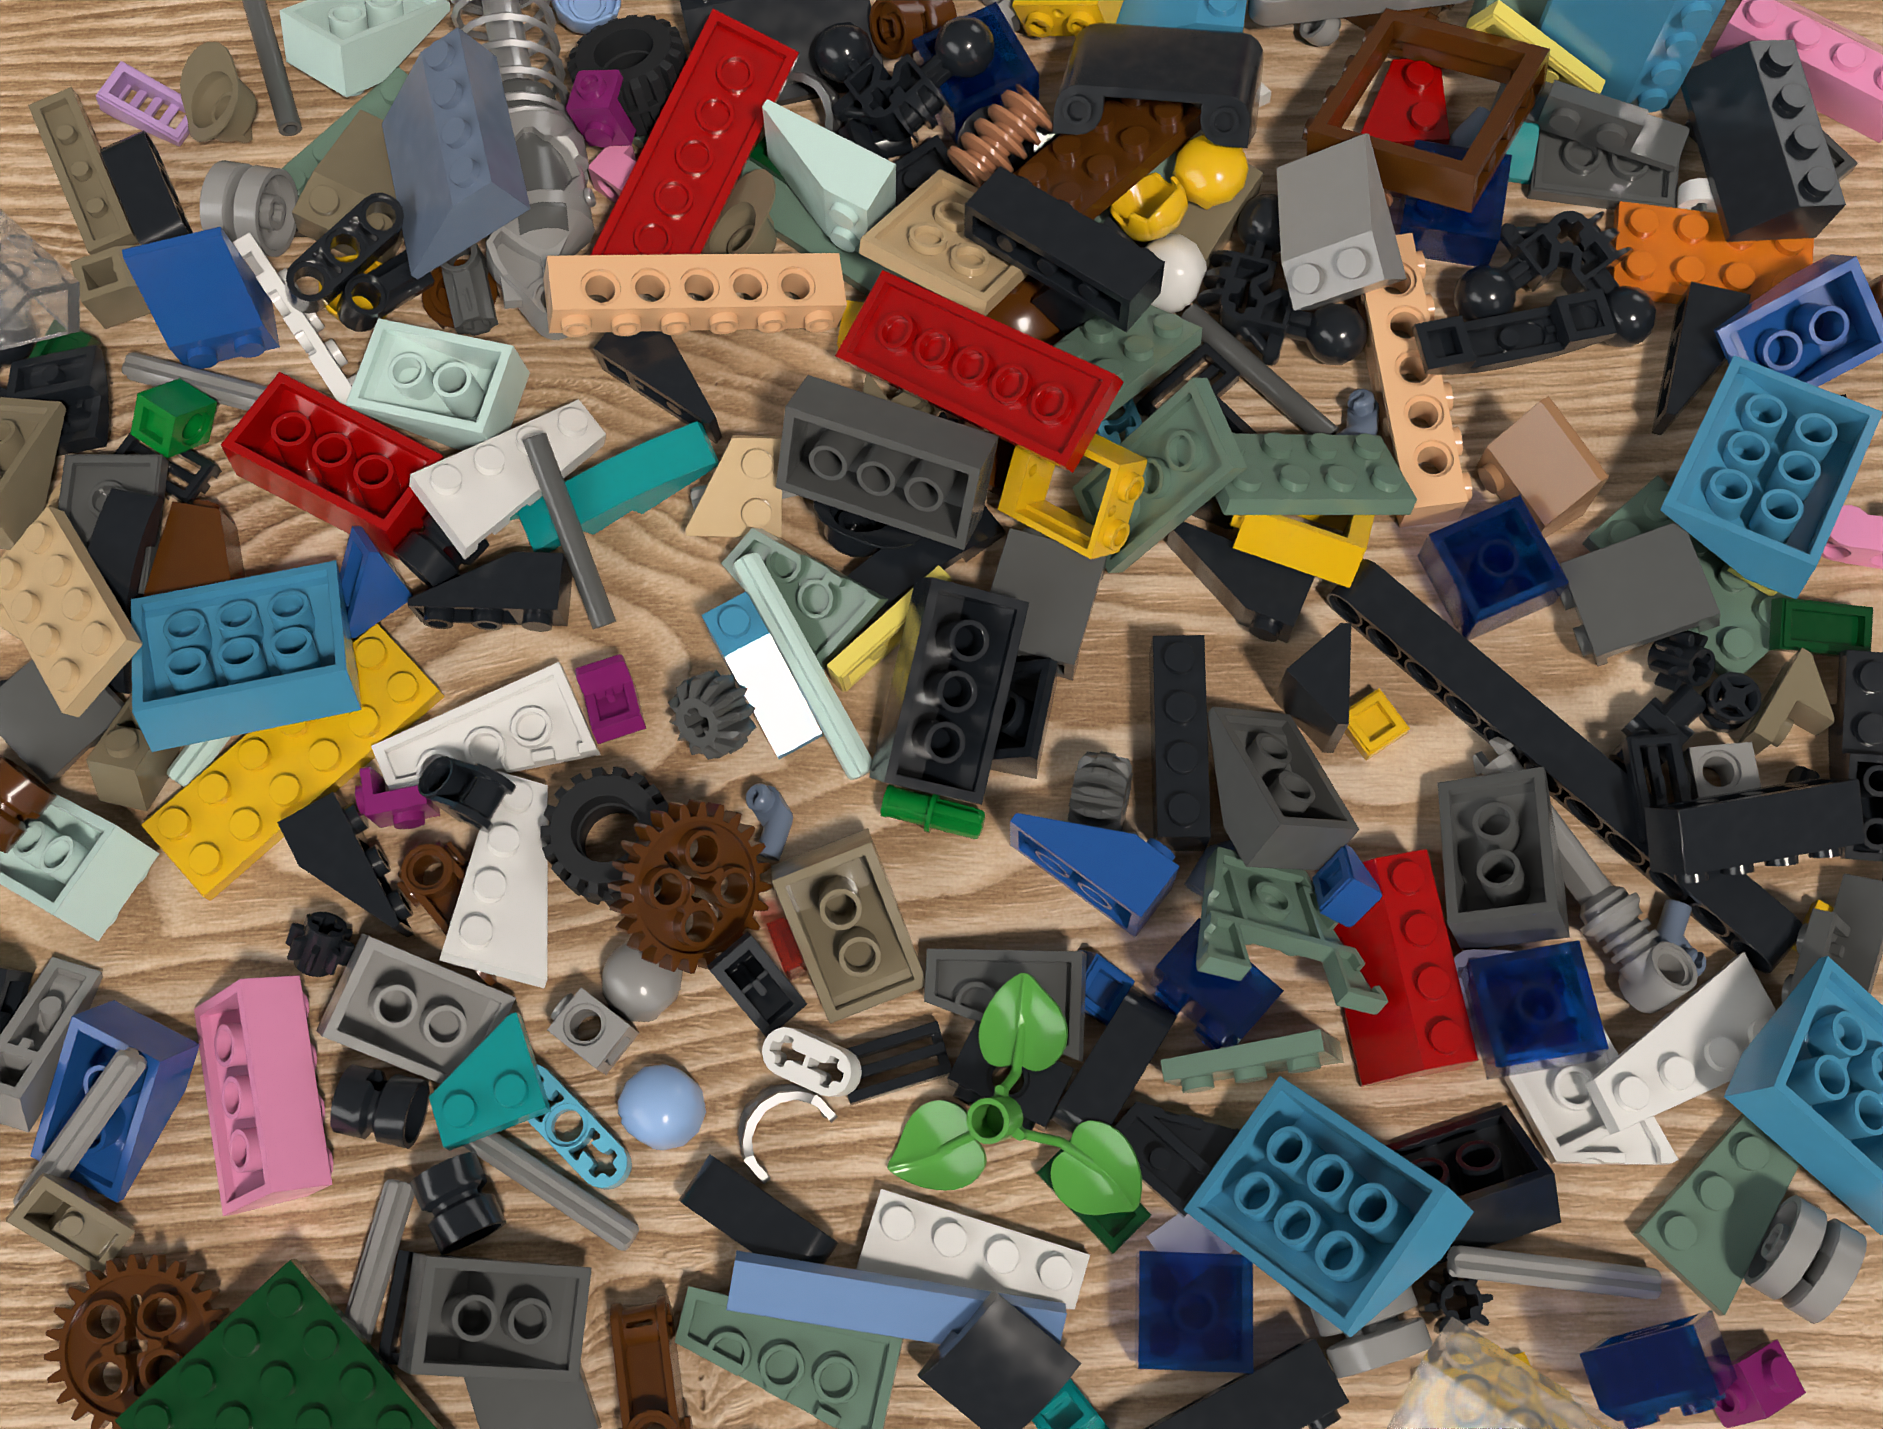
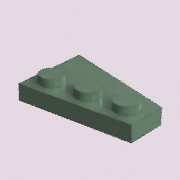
[721,528,889,670]
[1160,1029,1344,1093]

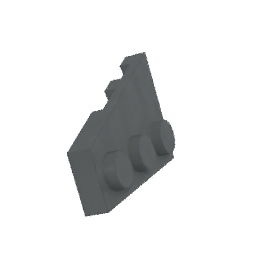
[924,948,1087,1062]

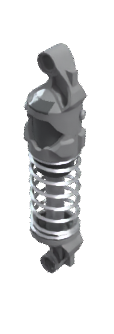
[450,0,596,340]

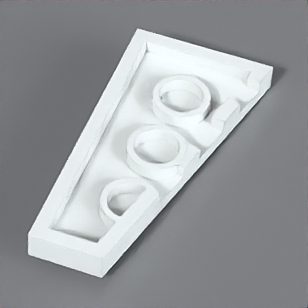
[233,232,374,420]
[409,399,606,559]
[371,662,601,791]
[439,771,548,988]
[1585,952,1776,1135]
[856,1189,1090,1310]

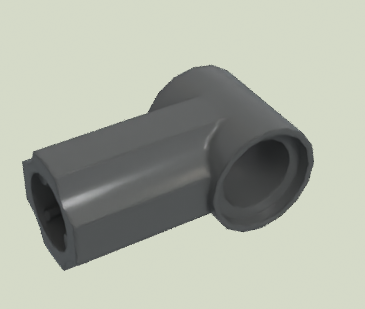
[440,243,499,336]

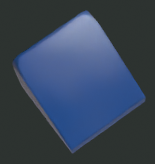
[1312,844,1382,927]
[1079,950,1135,1026]

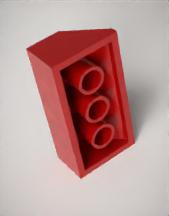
[221,372,444,560]
[1333,849,1479,1087]

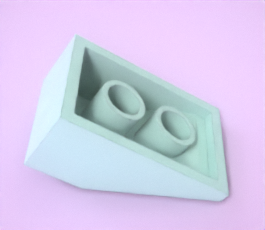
[279,0,450,97]
[762,99,896,252]
[346,318,530,451]
[0,793,160,941]

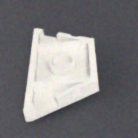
[1497,971,1679,1165]

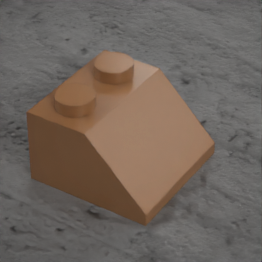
[1476,396,1609,545]

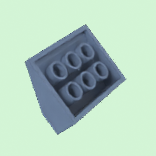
[382,27,531,279]

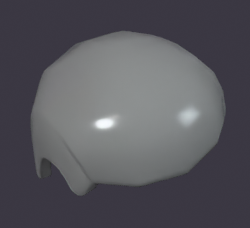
[602,941,683,1022]

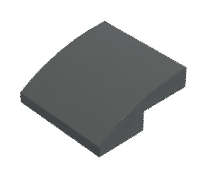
[0,659,125,785]

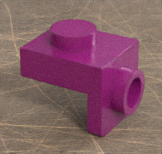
[566,70,636,147]
[575,654,647,744]
[355,766,440,829]
[1699,1339,1806,1428]

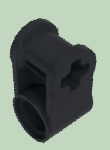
[418,756,516,833]

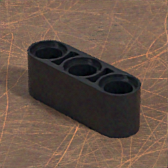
[100,130,193,245]
[285,193,404,314]
[1051,988,1178,1134]
[679,1154,838,1264]

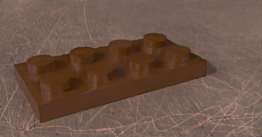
[1013,97,1201,220]

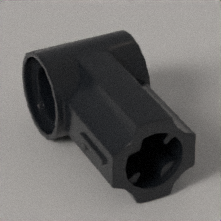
[337,250,435,332]

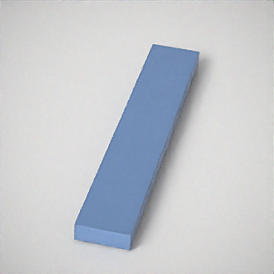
[726,1251,1067,1345]

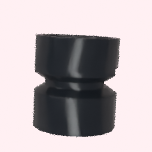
[393,514,489,589]
[330,1064,430,1149]
[410,1152,506,1255]

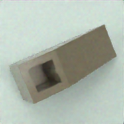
[70,244,151,329]
[86,694,181,811]

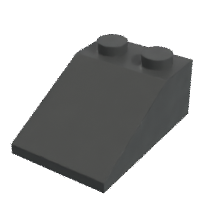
[1207,706,1360,870]
[1438,767,1570,950]
[398,1253,592,1383]

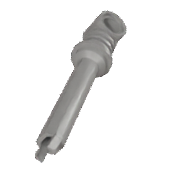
[1473,737,1698,1014]

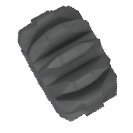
[668,670,757,760]
[1068,751,1133,832]

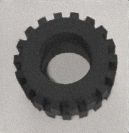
[567,15,688,137]
[540,767,674,906]

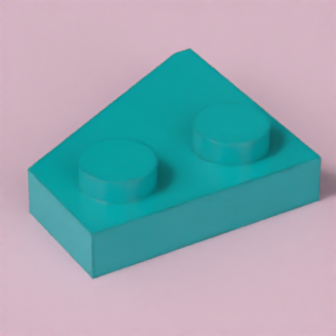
[429,1012,551,1151]

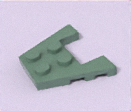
[1196,846,1388,1015]

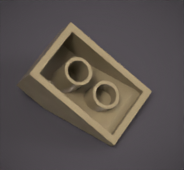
[292,109,404,264]
[0,397,66,550]
[771,828,925,1024]

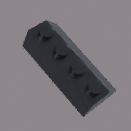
[1681,40,1846,242]
[869,577,1029,805]
[1385,1105,1561,1265]

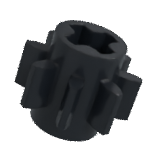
[1647,630,1715,692]
[285,912,355,977]
[1419,1268,1493,1339]

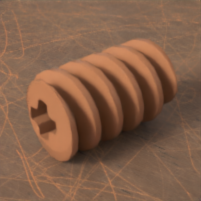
[947,84,1053,188]

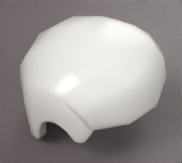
[1143,234,1207,314]

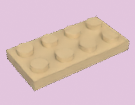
[0,506,143,717]

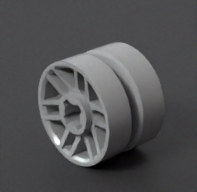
[200,160,298,257]
[1744,1195,1867,1324]
[1310,1286,1434,1379]

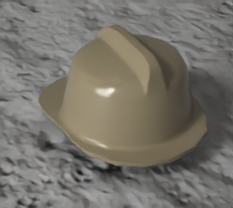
[180,42,257,143]
[702,169,777,254]

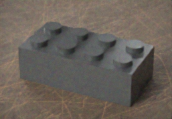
[776,375,999,550]

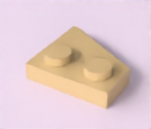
[686,435,782,538]

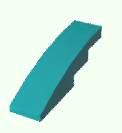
[517,421,719,553]

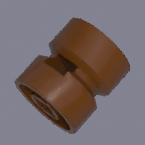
[869,0,957,60]
[0,755,57,853]

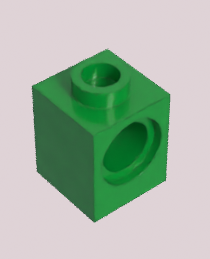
[130,378,217,458]

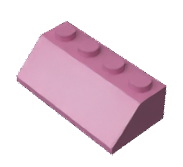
[1710,0,1883,143]
[194,975,333,1216]

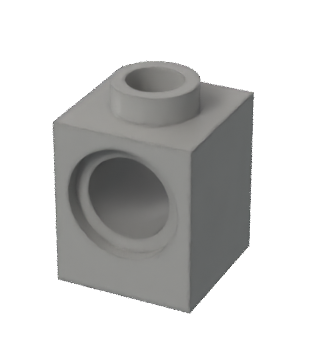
[1670,742,1761,799]
[547,987,639,1075]

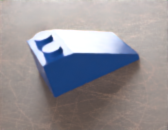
[122,227,280,369]
[1714,254,1883,387]
[1010,813,1180,937]
[30,1000,200,1203]

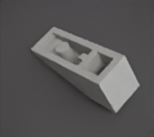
[0,957,103,1132]

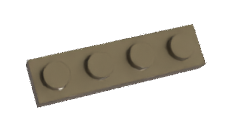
[28,87,139,255]

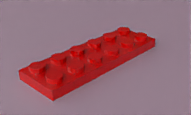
[590,8,799,255]
[835,270,1124,473]

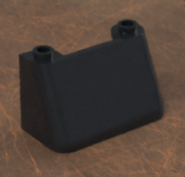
[1053,23,1264,148]

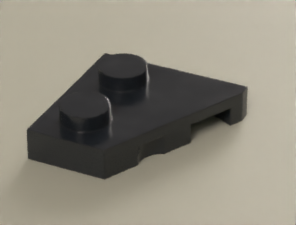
[1115,1101,1241,1218]

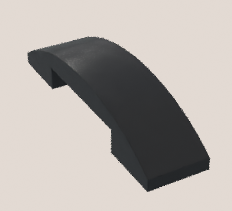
[1412,288,1617,375]
[88,488,163,694]
[848,505,1006,644]

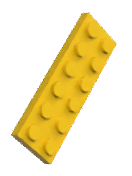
[141,624,445,901]

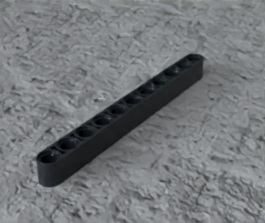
[1327,559,1803,973]

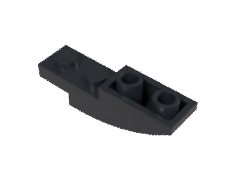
[1828,650,1883,862]

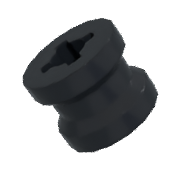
[1699,672,1761,733]

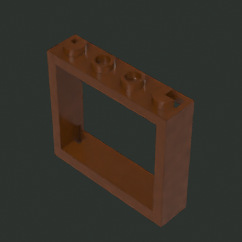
[1302,8,1550,213]

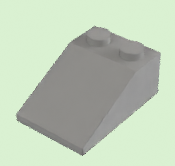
[1277,133,1407,311]
[316,933,516,1084]

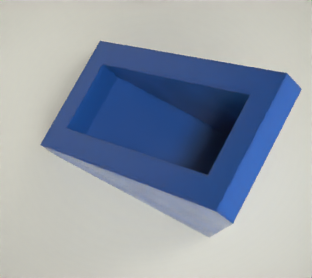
[340,526,413,638]

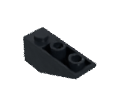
[408,552,573,632]
[277,792,414,938]

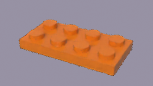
[1610,201,1814,304]

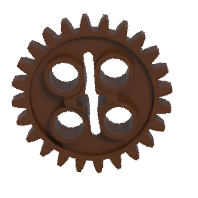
[608,799,772,974]
[44,1253,230,1429]

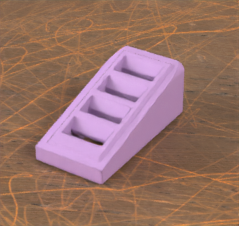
[96,61,189,147]

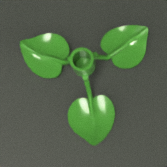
[887,973,1142,1215]

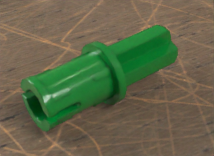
[880,784,985,839]

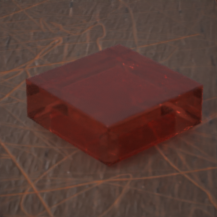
[766,917,808,981]

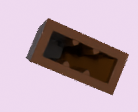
[143,499,245,597]

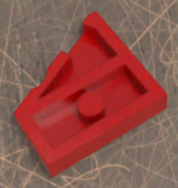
[1361,59,1450,150]

